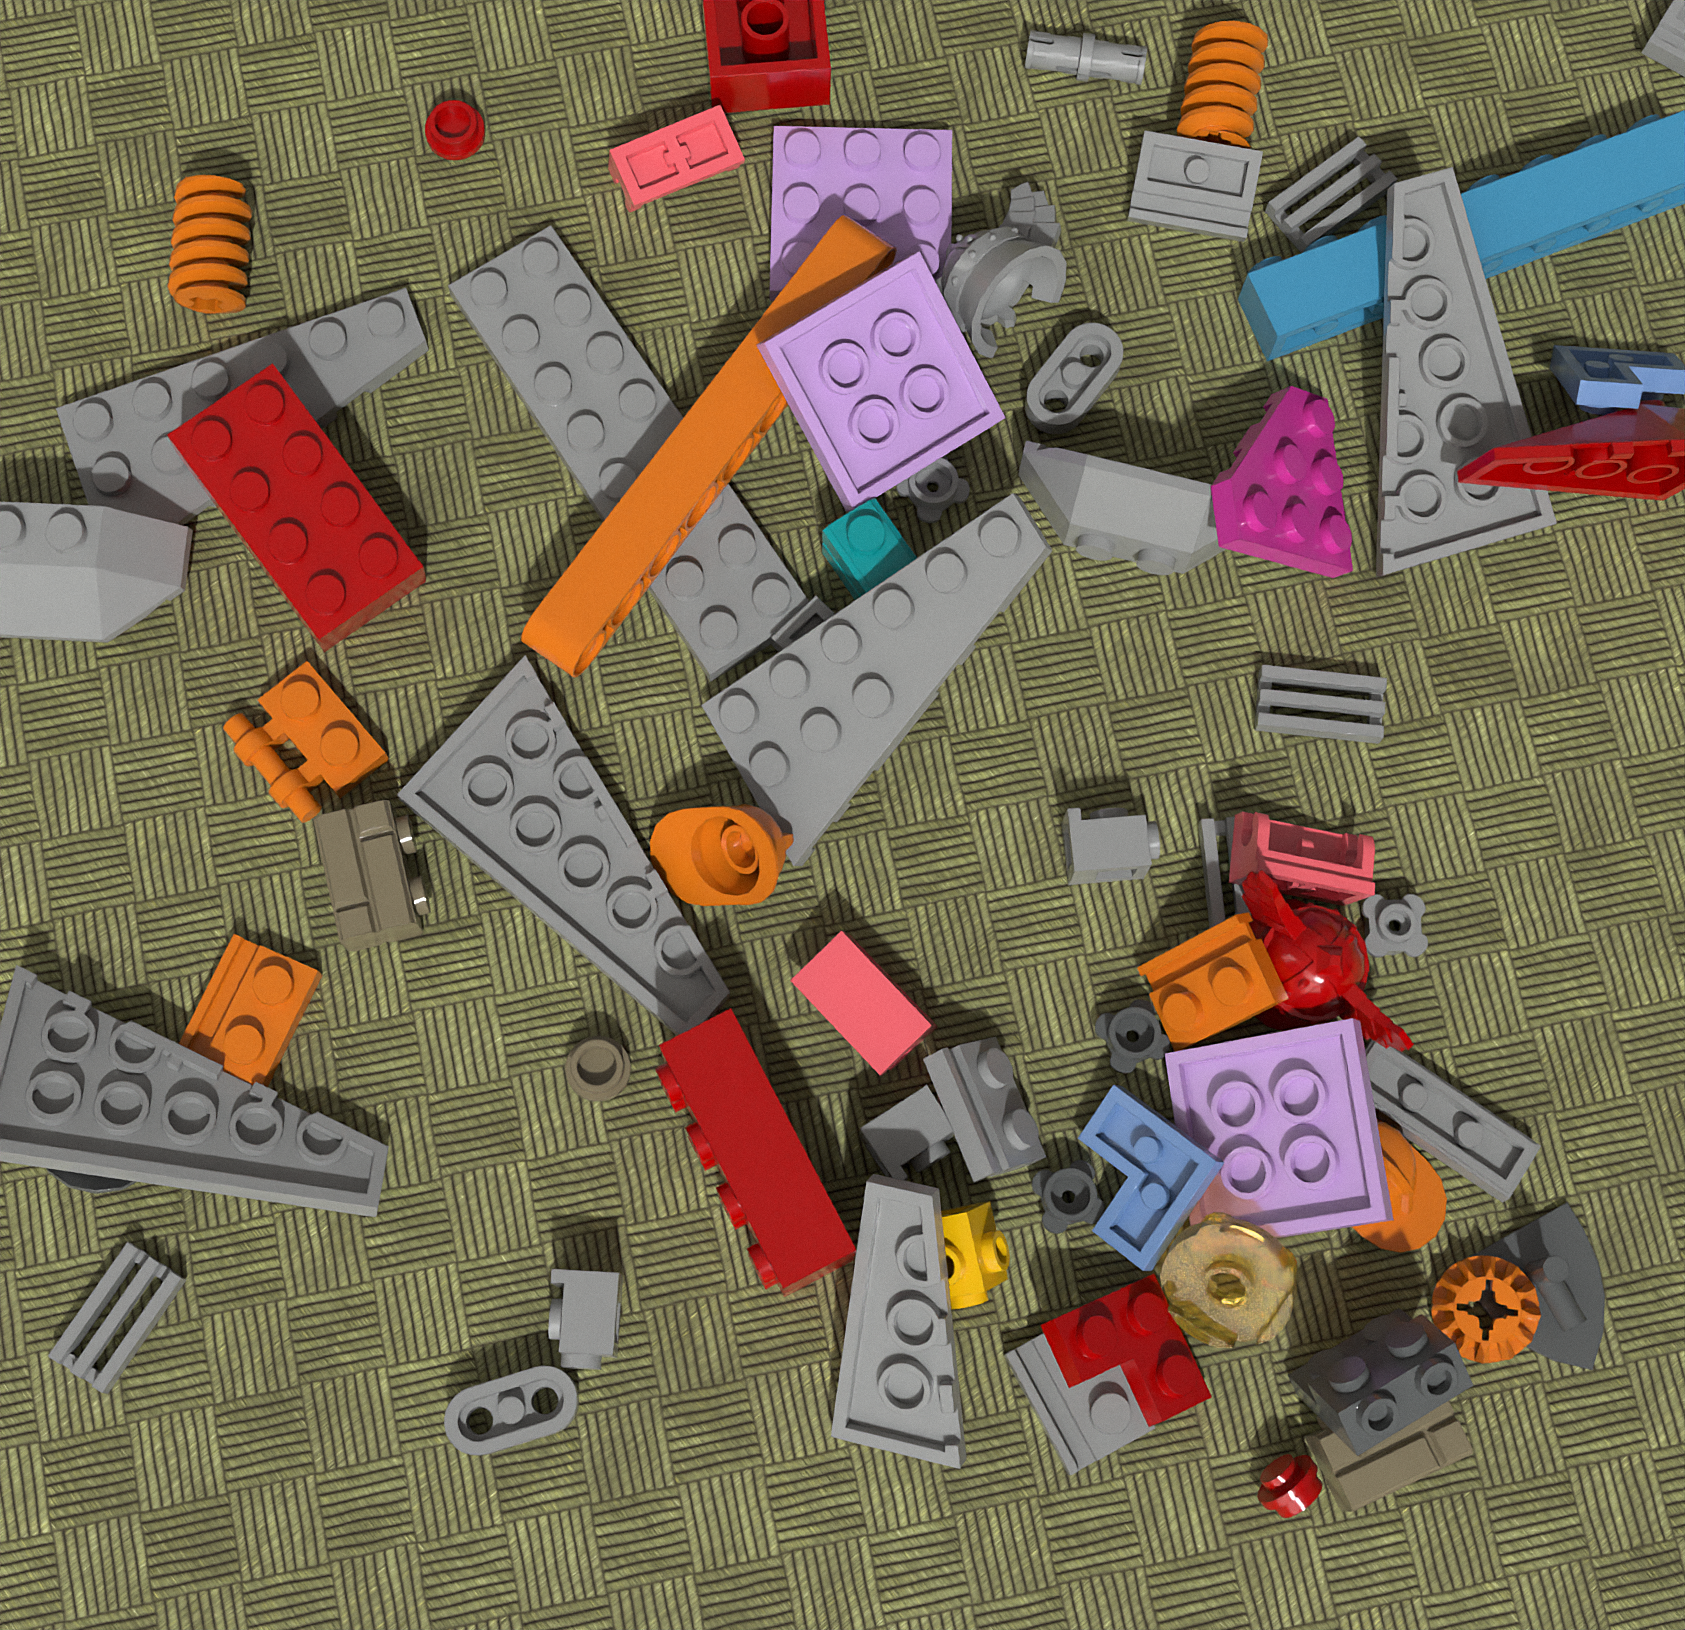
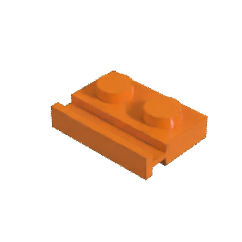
[1137,912,1289,1052]
[179,934,323,1087]

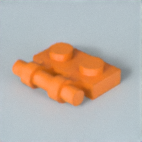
[223,661,389,823]

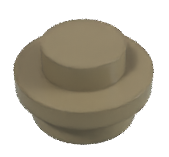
[565,1036,631,1102]

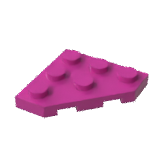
[1211,386,1353,578]

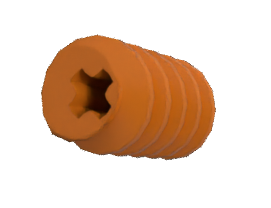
[1177,21,1269,149]
[167,175,253,314]

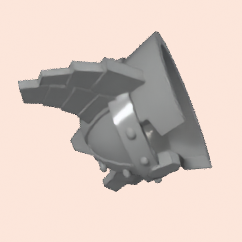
[935,181,1067,358]

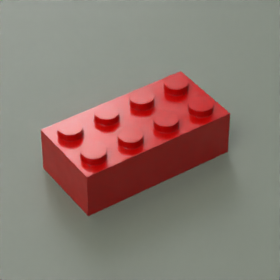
[702,0,831,113]
[167,363,426,653]
[654,1008,857,1297]

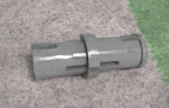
[1025,29,1147,85]

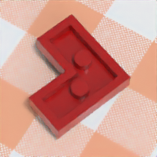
[1040,1274,1212,1427]

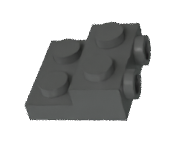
[1288,1308,1474,1456]

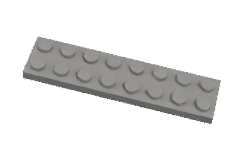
[448,225,809,682]

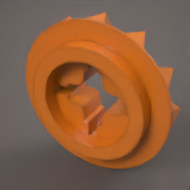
[1431,1255,1541,1364]

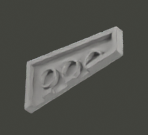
[831,1174,967,1469]

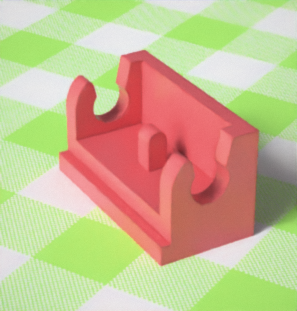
[608,105,745,212]
[1229,811,1375,906]
[790,931,938,1075]

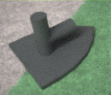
[1470,1202,1605,1370]

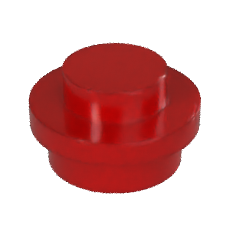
[425,100,485,160]
[1257,1454,1323,1518]

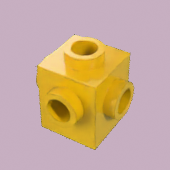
[941,1201,1010,1309]

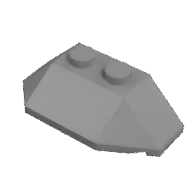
[1018,441,1226,575]
[0,502,193,643]

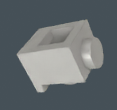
[1061,808,1160,885]
[859,1085,954,1181]
[548,1269,623,1370]

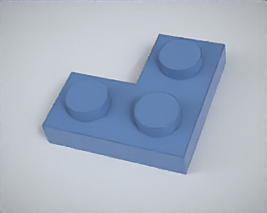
[1550,345,1685,415]
[1078,1084,1225,1271]

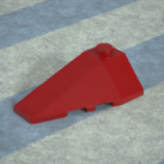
[1457,400,1685,501]

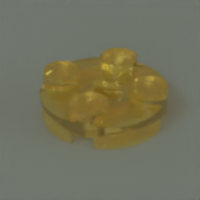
[1160,1212,1298,1348]

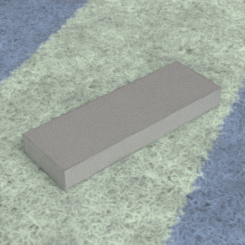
[1365,1039,1541,1203]

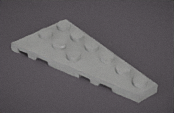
[1376,167,1557,578]
[56,288,429,525]
[701,493,1053,866]
[397,655,730,1035]
[0,965,389,1217]

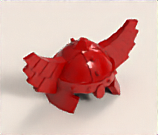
[1241,870,1414,1052]

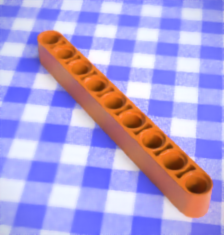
[521,215,897,678]

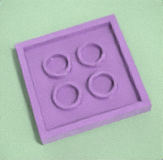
[770,126,952,301]
[757,251,1005,511]
[1165,1018,1394,1250]

